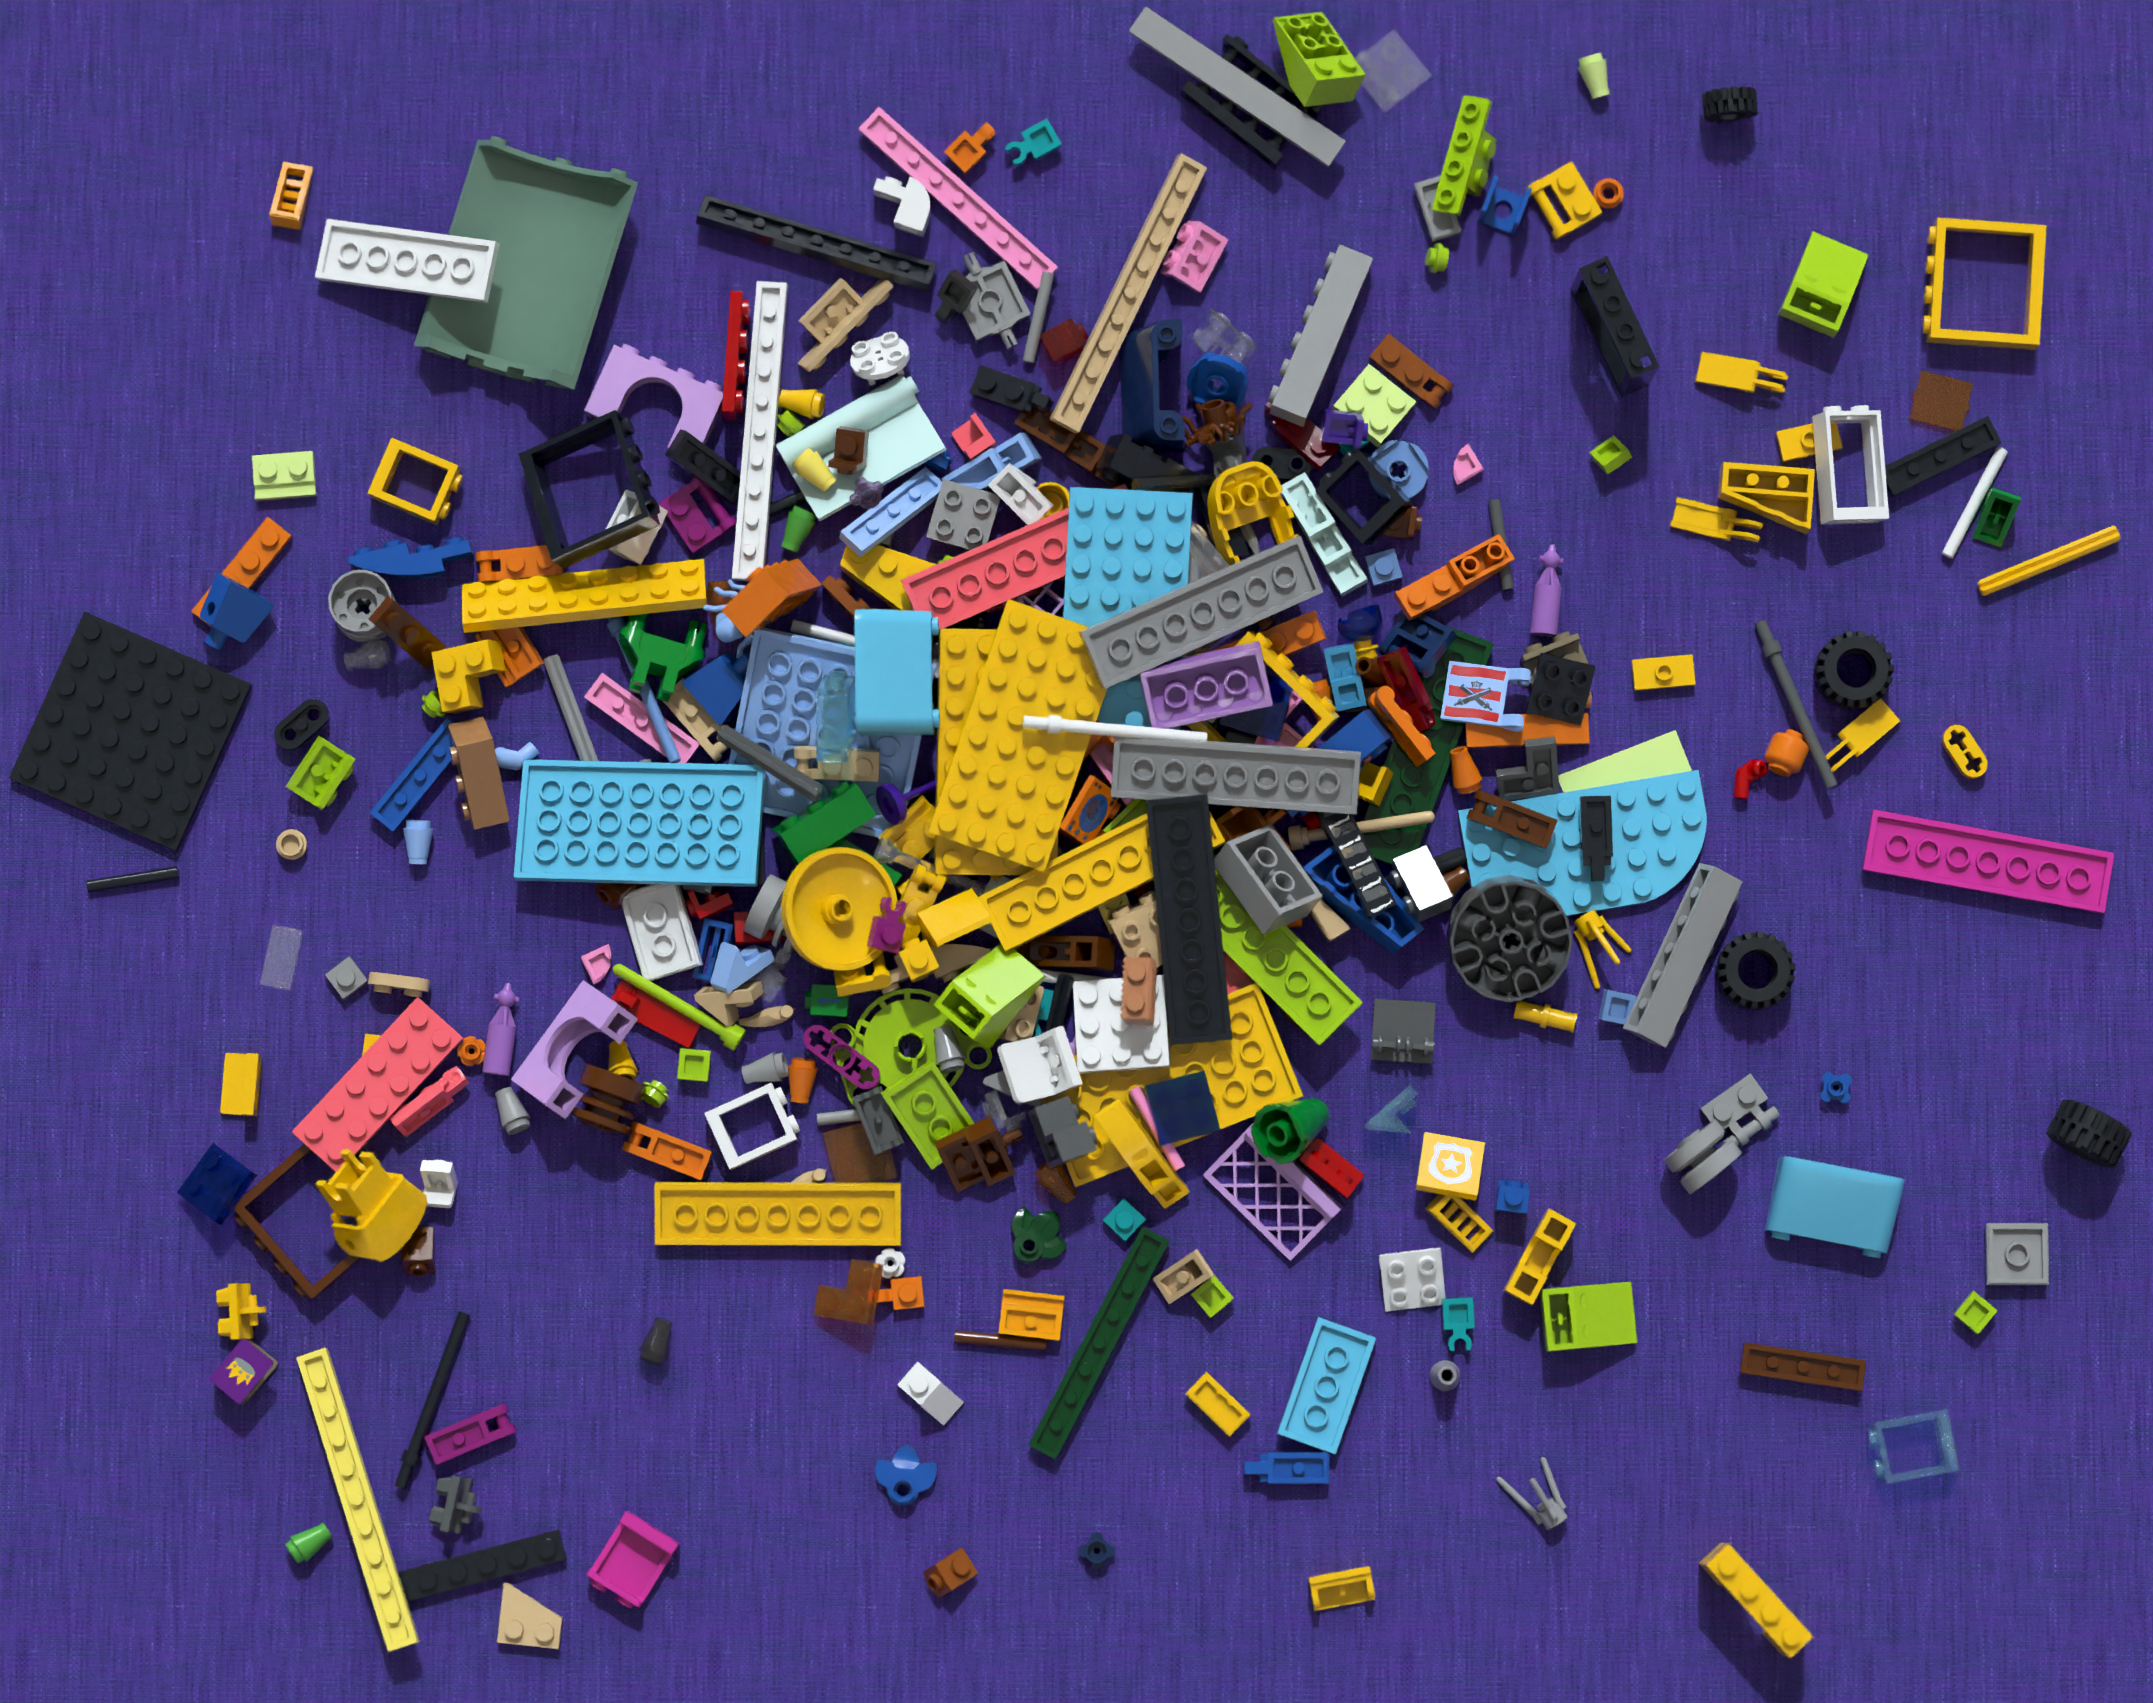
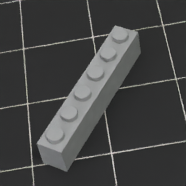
[1267,244,1373,427]
[1623,863,1743,1048]

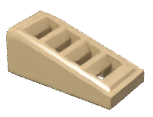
[1310,899,1351,942]

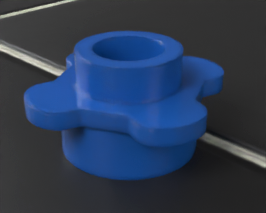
[1820,1072,1852,1104]

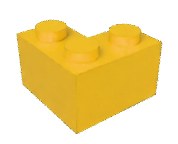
[431,639,506,714]

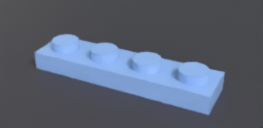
[839,467,942,558]

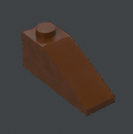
[1017,935,1115,971]

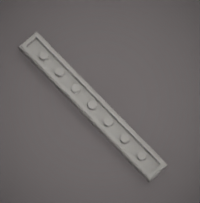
[1129,7,1346,168]

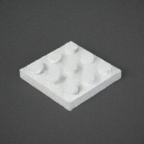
[1073,975,1170,1074]

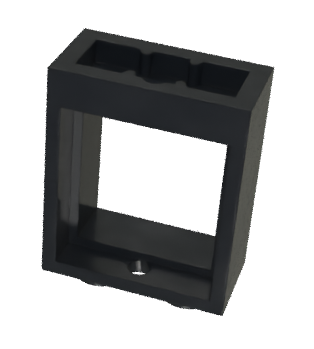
[1315,449,1414,545]

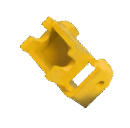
[315,1149,427,1262]

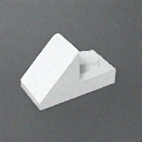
[988,463,1054,525]
[897,1362,964,1425]

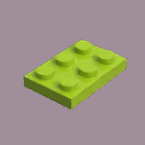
[881,1059,974,1170]

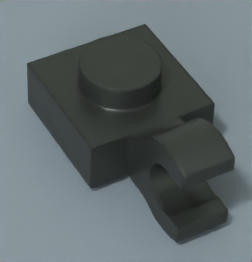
[934,269,978,324]

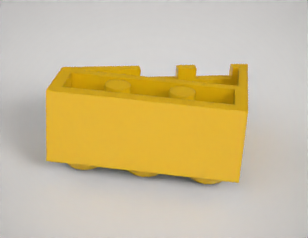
[840,545,936,611]

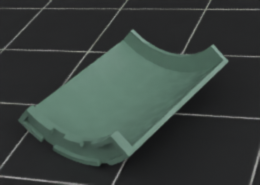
[414,136,638,390]

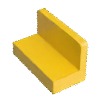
[220,1053,263,1117]

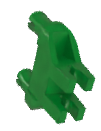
[619,614,708,702]

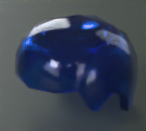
[1337,604,1383,642]

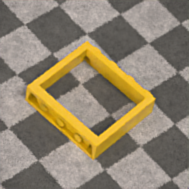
[1922,218,2047,350]
[1186,631,1340,748]

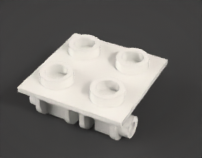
[1379,1248,1445,1312]

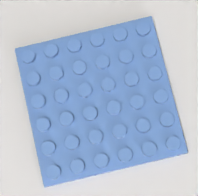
[729,627,936,837]

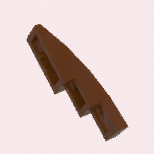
[1014,408,1124,488]

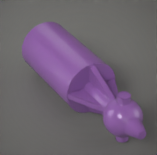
[1530,544,1563,637]
[482,983,519,1076]

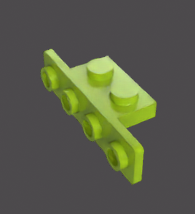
[1432,95,1496,216]

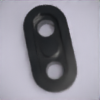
[1252,447,1312,481]
[274,699,329,750]

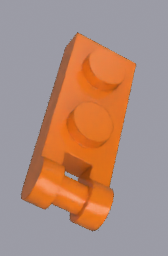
[475,545,563,582]
[1368,686,1436,767]
[621,1121,713,1181]

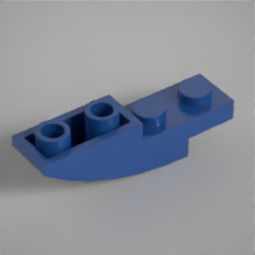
[347,537,474,579]

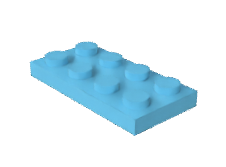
[1277,1317,1376,1454]

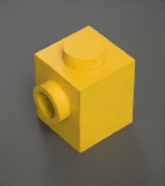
[898,937,940,983]

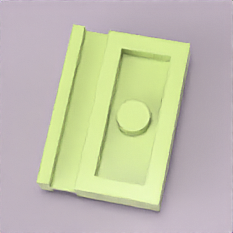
[252,451,317,501]

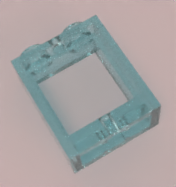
[816,671,855,763]
[1868,1409,1960,1484]

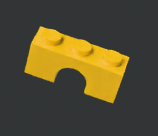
[1503,1209,1576,1305]

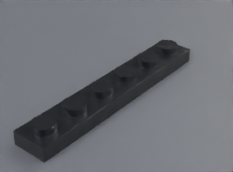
[398,1529,567,1602]

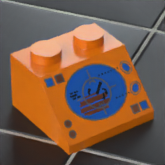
[1058,774,1121,845]

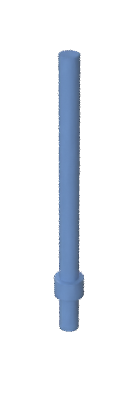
[607,617,681,763]

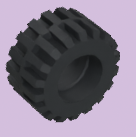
[1814,631,1894,711]
[1715,931,1796,1010]
[2046,1099,2132,1168]

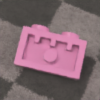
[1161,221,1229,292]

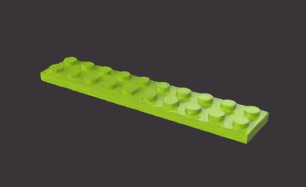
[1103,799,1363,1047]

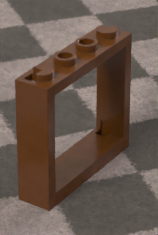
[232,1144,363,1300]

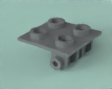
[1371,999,1436,1064]

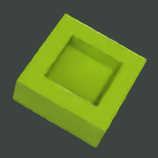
[1589,435,1632,475]
[677,1048,711,1082]
[1191,1275,1234,1318]
[1953,1291,1998,1334]

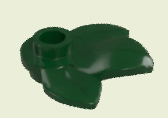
[1011,1207,1067,1263]

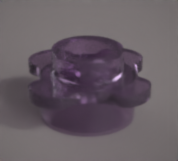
[849,477,884,509]

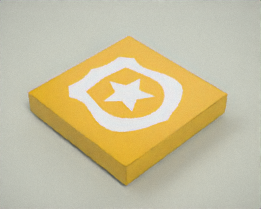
[1415,1132,1485,1201]

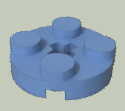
[1368,440,1428,501]

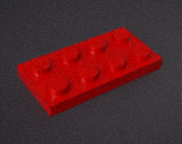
[722,290,751,422]

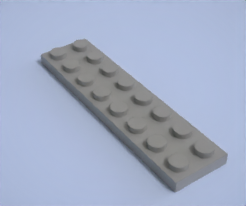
[1079,536,1323,689]
[1111,736,1361,814]

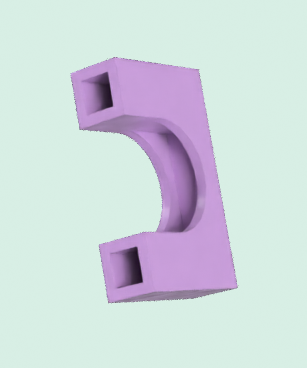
[584,344,723,449]
[511,980,638,1119]

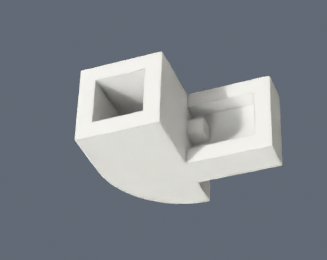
[873,177,931,237]

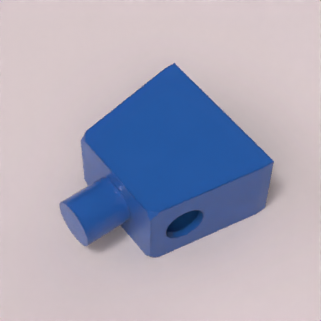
[200,572,275,651]
[682,652,750,726]

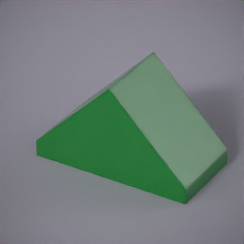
[1972,488,2022,547]

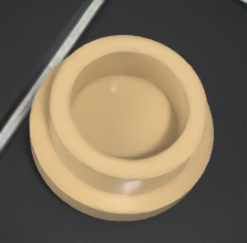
[276,829,307,860]

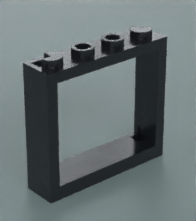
[1571,256,1659,397]
[519,410,660,569]

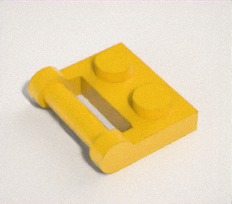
[1525,161,1603,240]
[834,951,891,997]

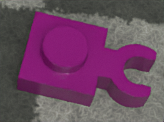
[867,897,906,954]

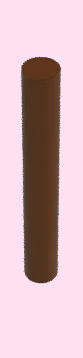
[954,1330,1047,1351]

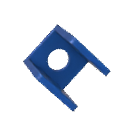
[1477,175,1532,235]

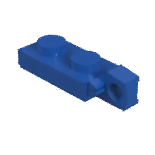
[1243,1452,1329,1483]

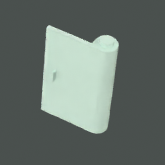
[775,374,946,522]

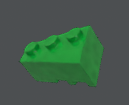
[772,781,877,864]

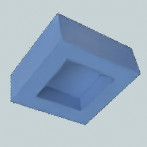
[1365,548,1403,587]
[1598,989,1636,1024]

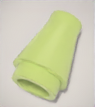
[1577,52,1610,99]

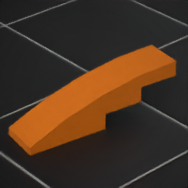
[1466,713,1590,748]

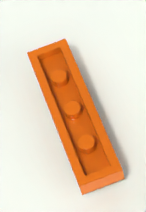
[191,517,292,628]

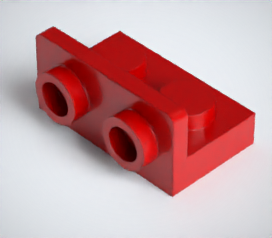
[1298,1138,1364,1199]

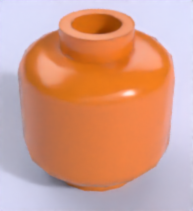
[1764,729,1809,777]

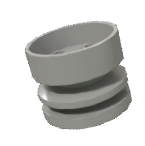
[328,570,397,643]
[743,874,794,954]

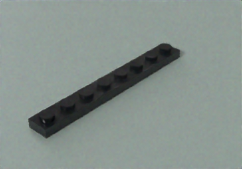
[696,195,937,292]

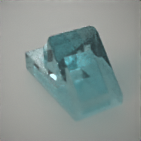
[1363,1085,1418,1134]

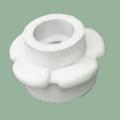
[875,1248,906,1278]

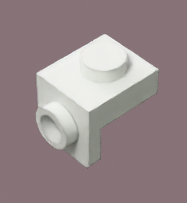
[420,1160,458,1208]

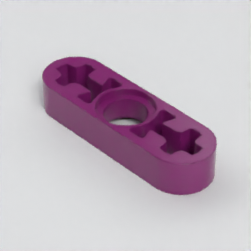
[803,1025,881,1090]

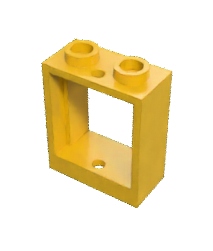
[367,437,463,525]

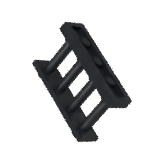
[1181,34,1321,170]

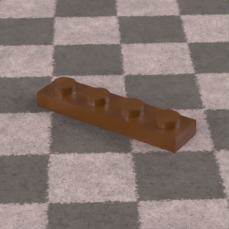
[1739,1342,1867,1391]

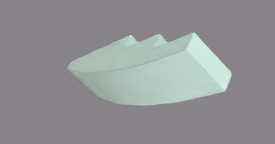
[1281,472,1368,597]

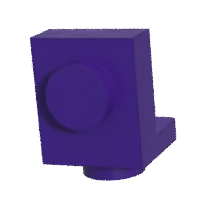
[1321,409,1368,449]

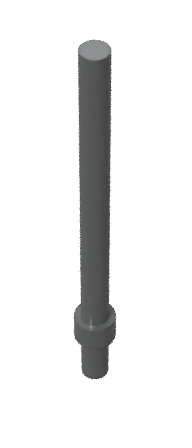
[1755,620,1838,790]

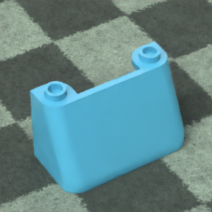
[854,609,940,736]
[1765,1156,1905,1259]

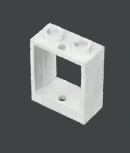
[704,1083,800,1170]

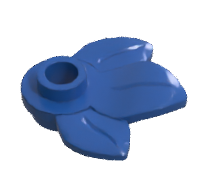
[875,1444,937,1506]

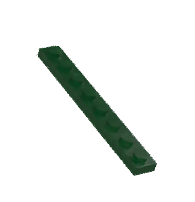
[1029,1226,1170,1459]

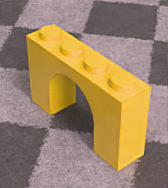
[1699,1542,1813,1658]

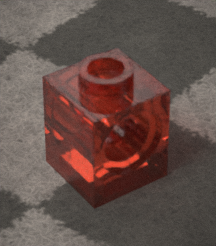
[1040,318,1089,366]

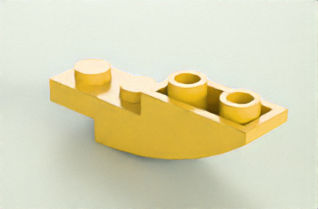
[1095,1098,1190,1209]

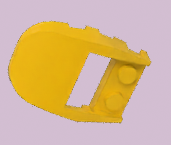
[1207,461,1298,567]

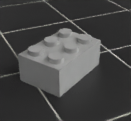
[1214,824,1323,934]

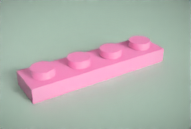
[584,673,701,763]

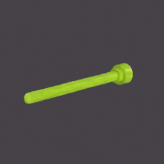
[613,964,746,1051]

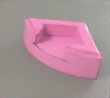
[1453,444,1484,486]
[581,944,612,985]

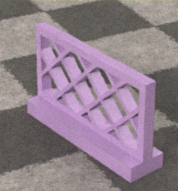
[1203,1123,1343,1261]

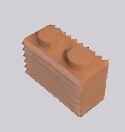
[1120,957,1157,1025]

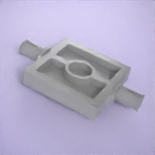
[962,252,1031,350]

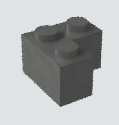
[1028,1096,1097,1169]

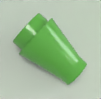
[781,505,816,553]
[285,1522,333,1564]

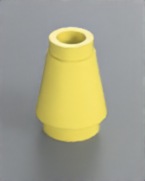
[792,448,837,492]

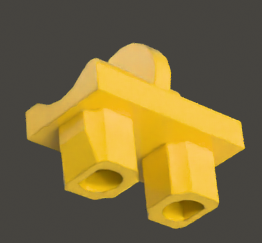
[216,1283,267,1339]

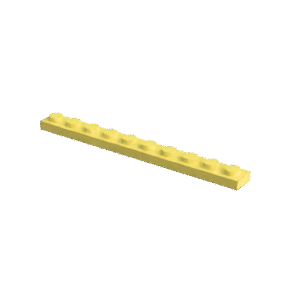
[296,1348,420,1652]

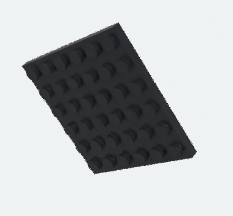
[9,611,252,852]

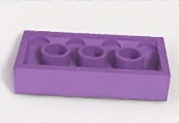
[1140,641,1273,729]

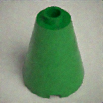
[1251,1098,1329,1164]

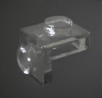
[981,1090,1027,1133]

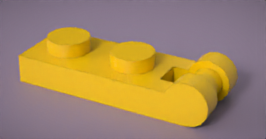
[898,864,946,948]

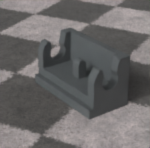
[852,1086,904,1155]

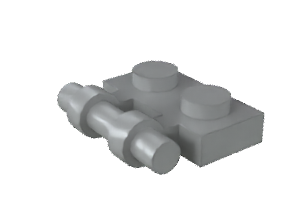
[1700,1073,1780,1147]

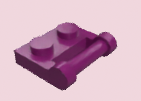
[659,478,737,555]

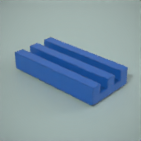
[692,918,735,982]

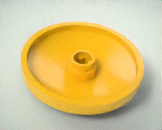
[781,847,897,971]

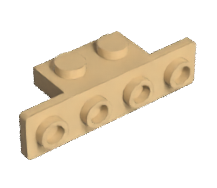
[798,278,893,372]

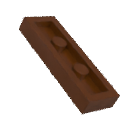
[368,596,447,670]

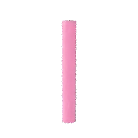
[1129,1086,1185,1171]

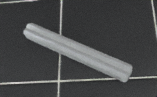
[544,654,598,761]

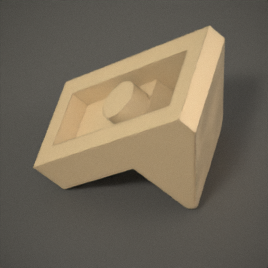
[694,981,763,1027]
[1153,1249,1214,1304]

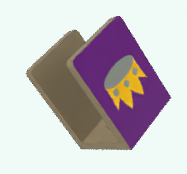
[209,1339,278,1405]

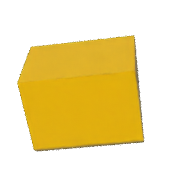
[917,888,993,947]

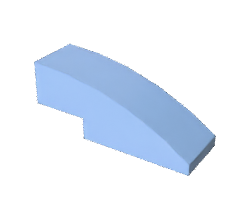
[942,433,1042,491]

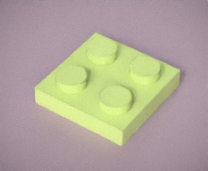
[1331,364,1416,447]

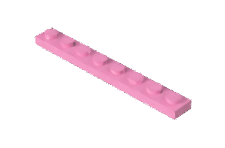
[859,107,1058,291]

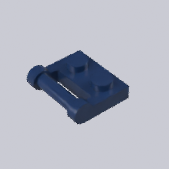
[1379,614,1457,678]

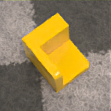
[1358,762,1394,806]

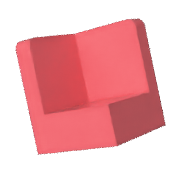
[952,413,996,461]

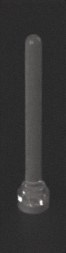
[873,838,995,896]

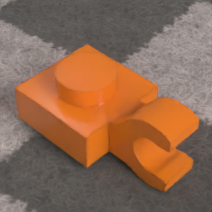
[944,122,996,175]
[870,1276,924,1310]

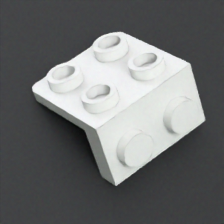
[998,1026,1083,1104]

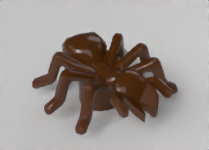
[1181,399,1253,447]

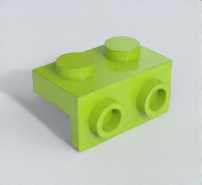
[285,736,355,810]

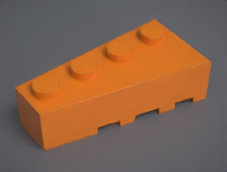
[721,559,822,637]

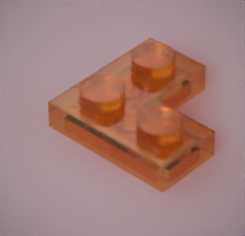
[813,1259,884,1326]

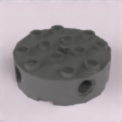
[1446,875,1573,1002]

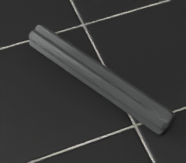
[716,725,824,801]

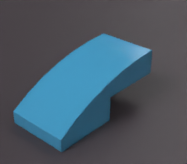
[1323,643,1367,712]

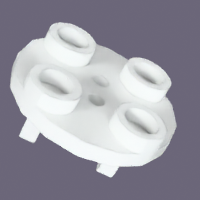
[850,332,910,386]

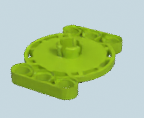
[830,988,992,1107]

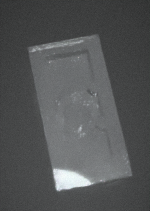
[260,925,304,991]

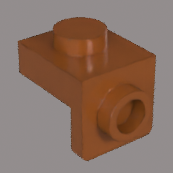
[923,1547,978,1598]

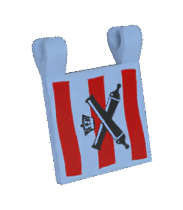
[1440,661,1531,732]

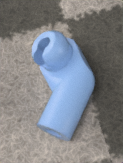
[495,742,539,770]

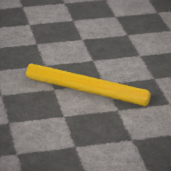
[1977,526,2120,596]

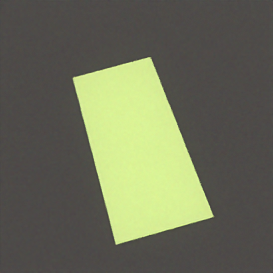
[1558,730,1692,793]

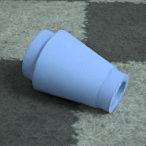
[403,820,434,864]

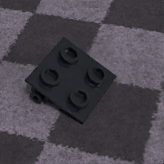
[1525,653,1596,725]

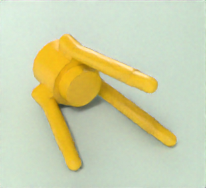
[1573,909,1632,989]

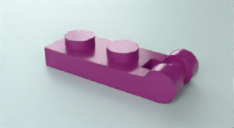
[424,1403,517,1465]

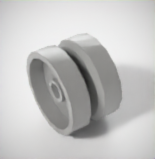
[1663,1119,1742,1195]

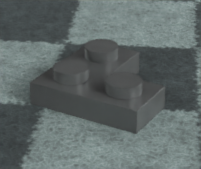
[1496,736,1560,800]

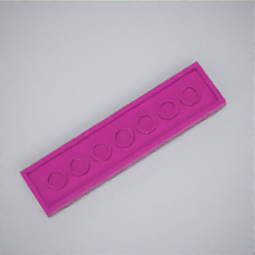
[1862,810,2114,914]

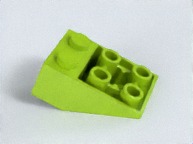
[1272,12,1366,107]
[1778,232,1868,338]
[934,944,1047,1049]
[1539,1282,1637,1352]

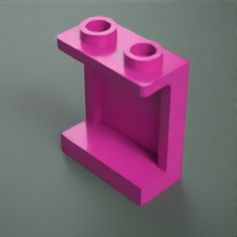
[586,1511,680,1609]

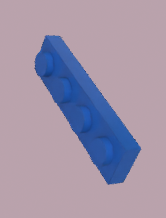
[370,718,453,833]

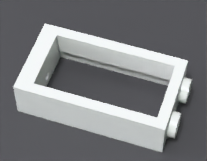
[1812,405,1889,525]

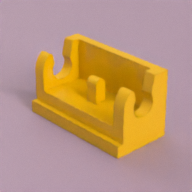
[1308,1566,1375,1611]

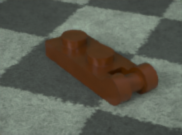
[1466,790,1558,849]

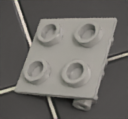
[926,479,1001,551]

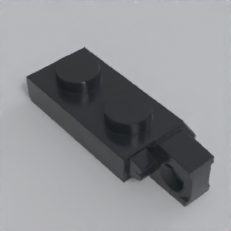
[969,366,1054,415]
[1579,796,1613,882]

